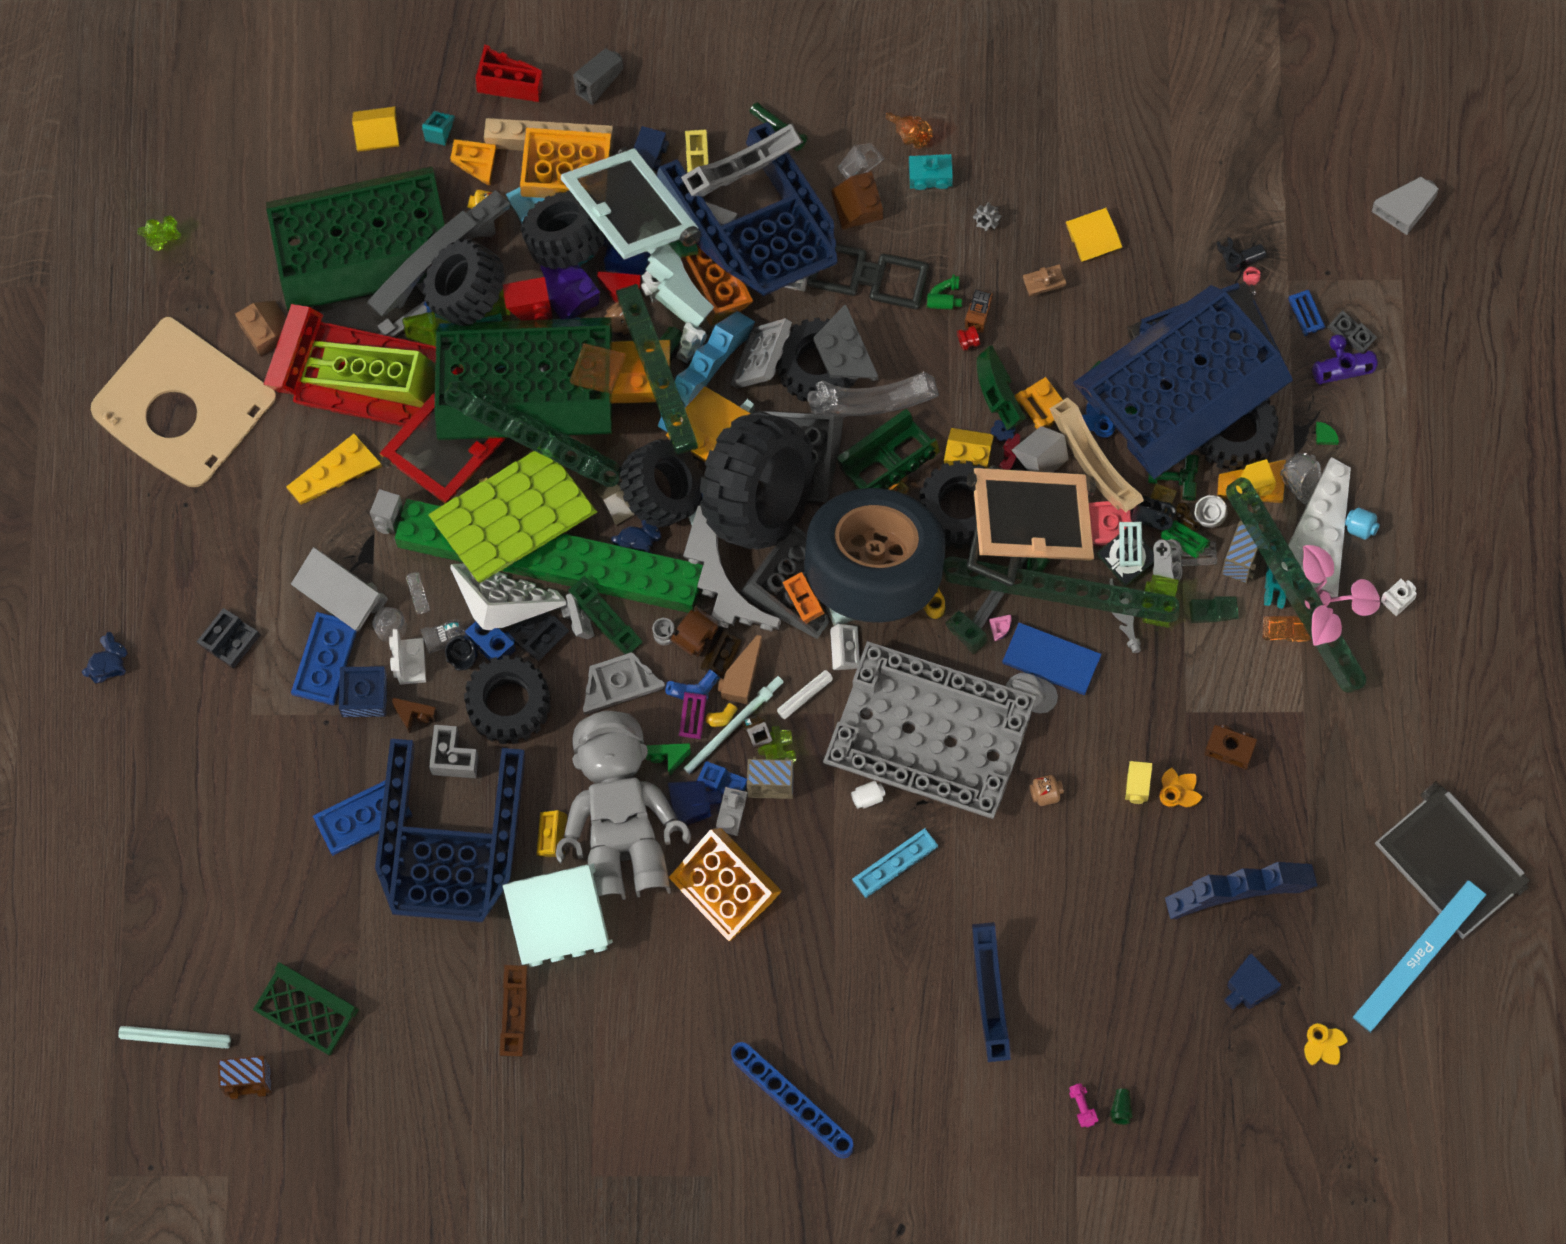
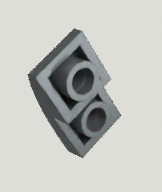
[1327,310,1377,353]

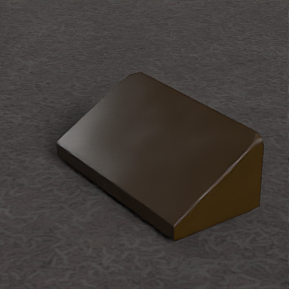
[700,629,742,678]

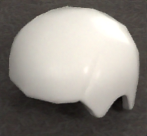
[1194,495,1228,528]

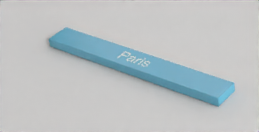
[1353,880,1486,1033]

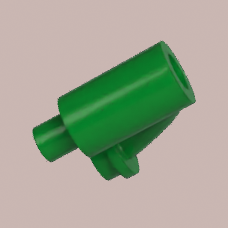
[927,274,962,310]

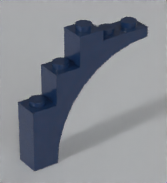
[1165,862,1317,919]

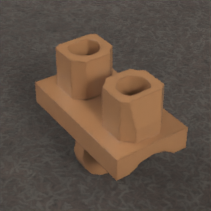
[1023,264,1066,297]

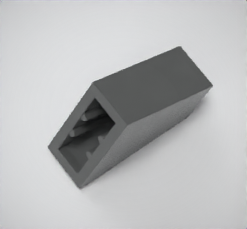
[573,48,624,105]

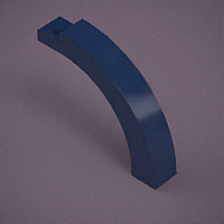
[972,922,1011,1062]

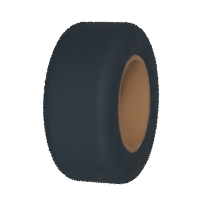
[804,488,945,623]

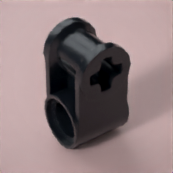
[1132,496,1176,530]

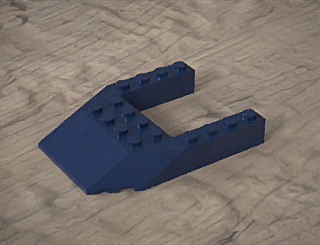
[657,122,837,295]
[375,739,525,923]

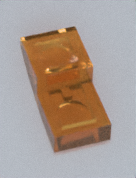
[1263,616,1311,642]

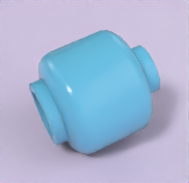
[1345,507,1380,540]

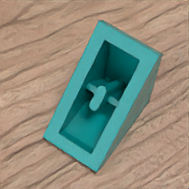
[422,111,455,146]

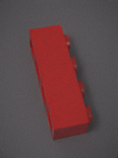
[263,304,323,395]

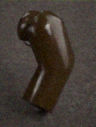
[1176,502,1200,532]

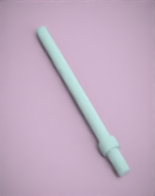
[684,676,783,774]

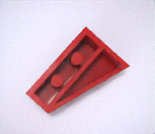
[476,44,543,102]
[503,277,553,320]

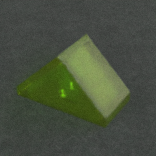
[402,312,438,347]

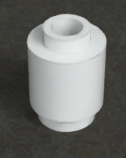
[851,780,886,809]

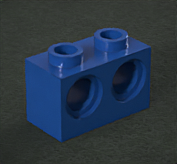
[465,621,516,662]

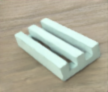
[1119,522,1142,567]

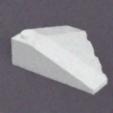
[450,564,566,630]

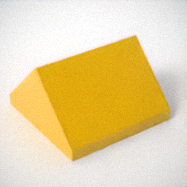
[352,107,399,152]

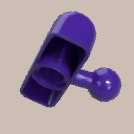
[1312,335,1378,384]

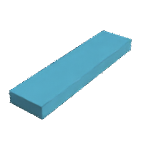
[852,828,938,898]

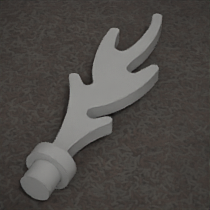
[1108,578,1141,653]

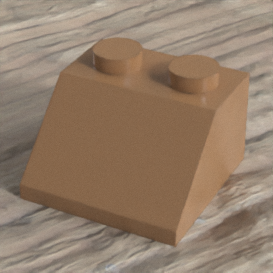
[235,301,286,357]

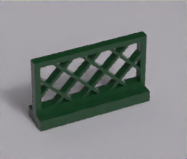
[253,962,359,1056]

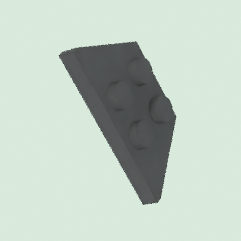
[814,305,878,381]

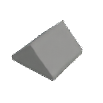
[1012,426,1069,484]

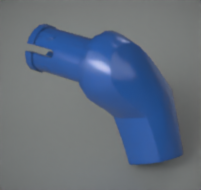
[665,669,720,702]

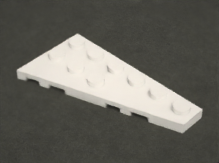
[1277,457,1351,598]

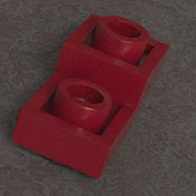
[999,433,1020,483]

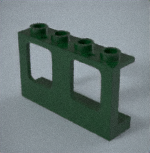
[836,409,940,489]

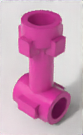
[1069,1083,1099,1128]

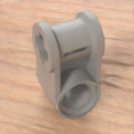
[1153,539,1182,581]

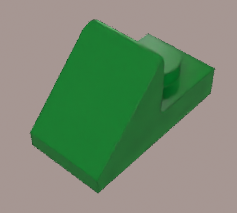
[646,743,691,776]

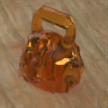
[885,112,933,149]

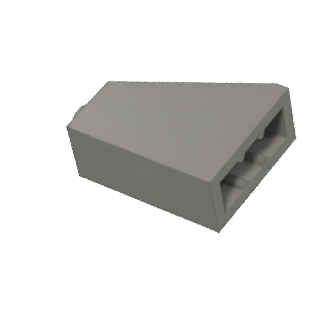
[1372,177,1439,235]

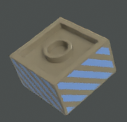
[1222,521,1267,583]
[747,757,794,799]

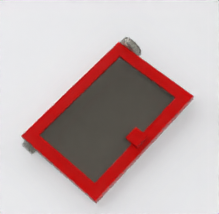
[379,368,506,504]

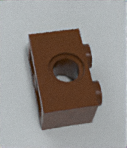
[1204,725,1257,770]

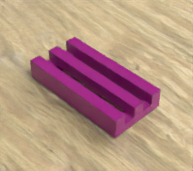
[679,691,707,739]

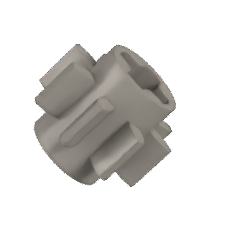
[973,203,1002,231]

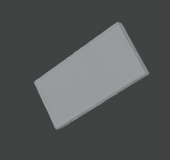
[291,547,382,631]

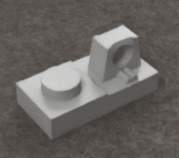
[560,594,594,640]
[715,787,748,836]

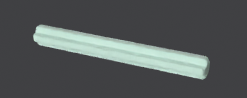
[119,1026,231,1048]

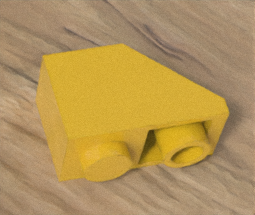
[1232,459,1276,503]

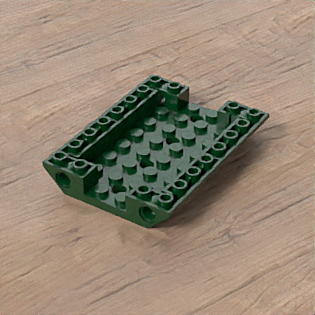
[266,166,445,312]
[435,317,612,440]

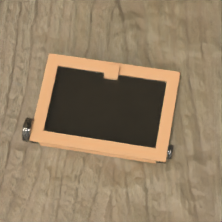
[967,468,1096,561]

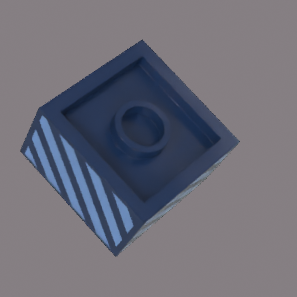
[339,666,387,717]

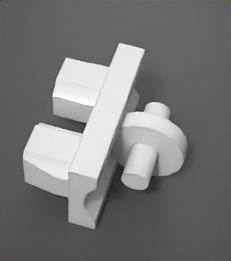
[677,322,707,363]

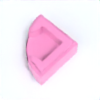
[989,615,1011,642]

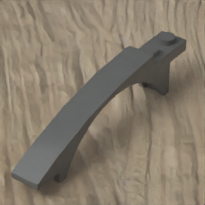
[368,190,510,317]

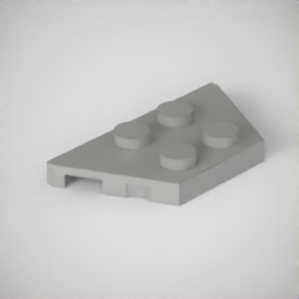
[583,652,665,715]

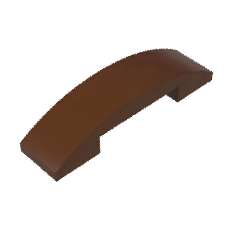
[499,965,527,1057]

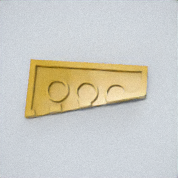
[286,434,382,505]

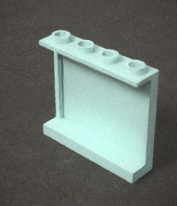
[503,863,613,967]

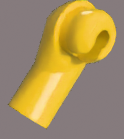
[705,703,738,727]

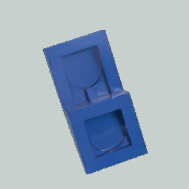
[697,761,747,795]

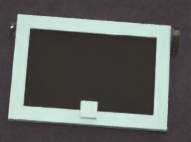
[561,147,701,259]

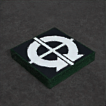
[1096,527,1154,587]

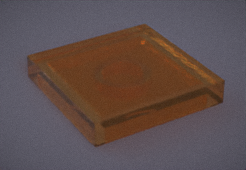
[570,343,626,394]

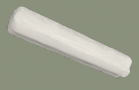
[777,670,833,719]

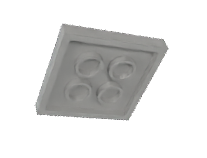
[730,318,792,389]

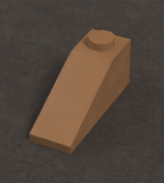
[718,635,762,705]

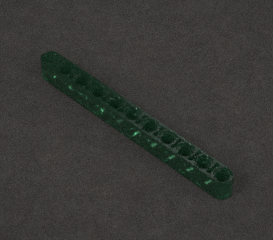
[1226,477,1366,693]
[943,557,1180,622]

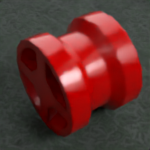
[957,325,980,351]

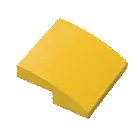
[1066,208,1122,262]

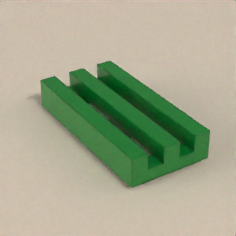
[1161,520,1210,558]

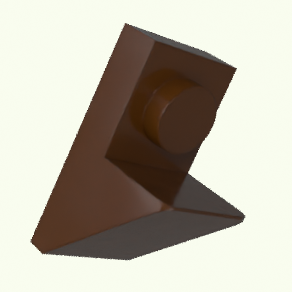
[392,698,438,733]

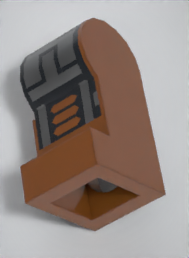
[965,289,993,333]

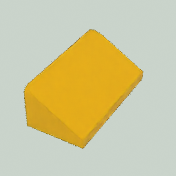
[536,810,568,857]

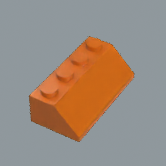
[681,244,753,326]

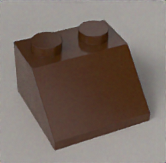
[831,171,883,230]

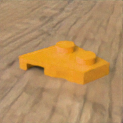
[450,139,497,185]

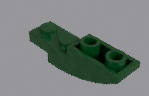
[977,345,1026,431]

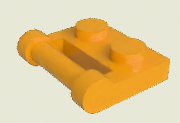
[1014,377,1063,429]

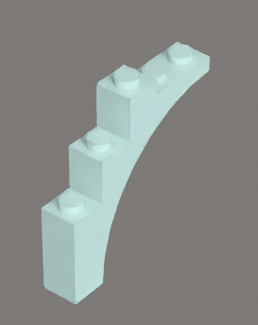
[637,219,714,329]

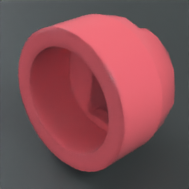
[1243,266,1261,285]

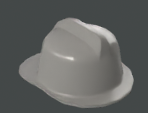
[1006,673,1058,713]

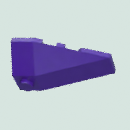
[540,265,600,319]

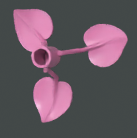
[1303,545,1380,646]

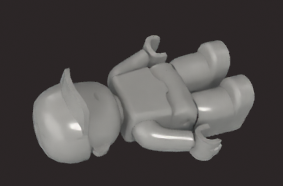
[556,711,691,900]

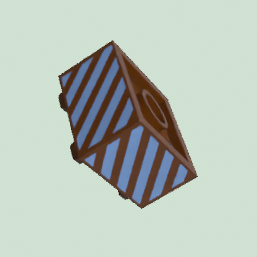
[218,1056,271,1100]

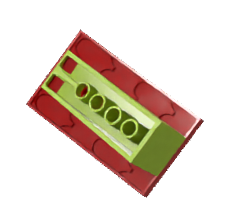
[293,322,436,433]

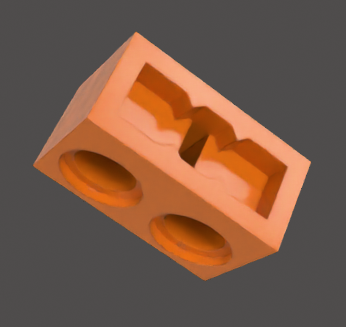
[782,572,825,623]

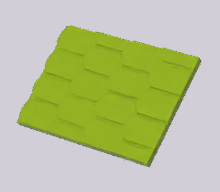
[428,445,597,583]

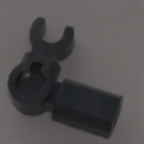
[1217,237,1266,273]

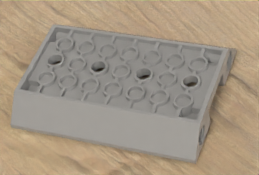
[823,641,1036,819]

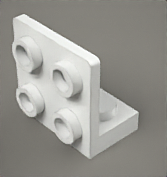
[389,629,426,685]

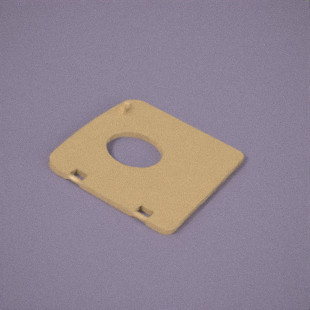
[91,317,276,487]

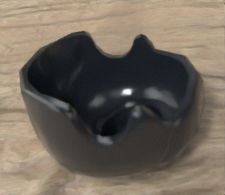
[444,635,478,671]

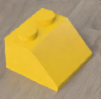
[944,428,994,469]

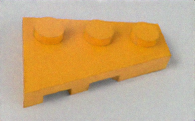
[1217,459,1286,503]

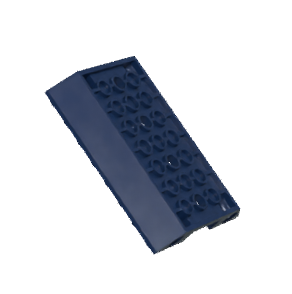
[1073,285,1293,480]

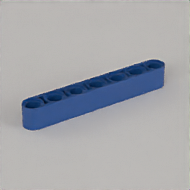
[731,1042,853,1159]

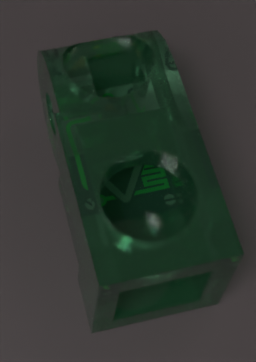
[945,611,987,655]

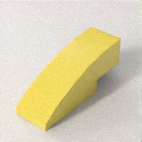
[685,130,709,172]

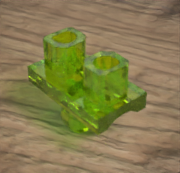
[137,216,181,251]
[758,726,796,764]

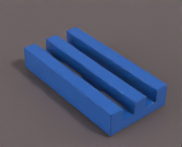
[1288,289,1325,336]

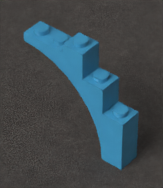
[658,311,755,432]

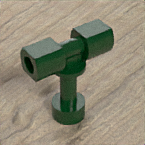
[1148,455,1199,501]

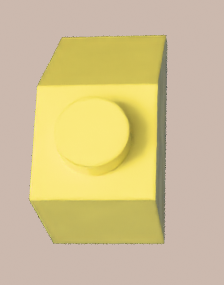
[1125,761,1152,804]

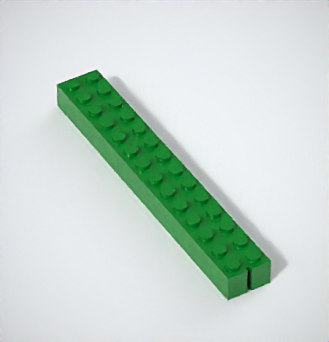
[395,499,703,613]

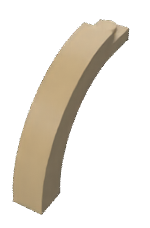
[1050,398,1144,512]

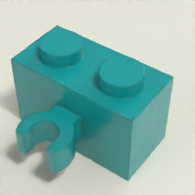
[909,154,953,190]

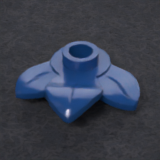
[1082,402,1115,438]

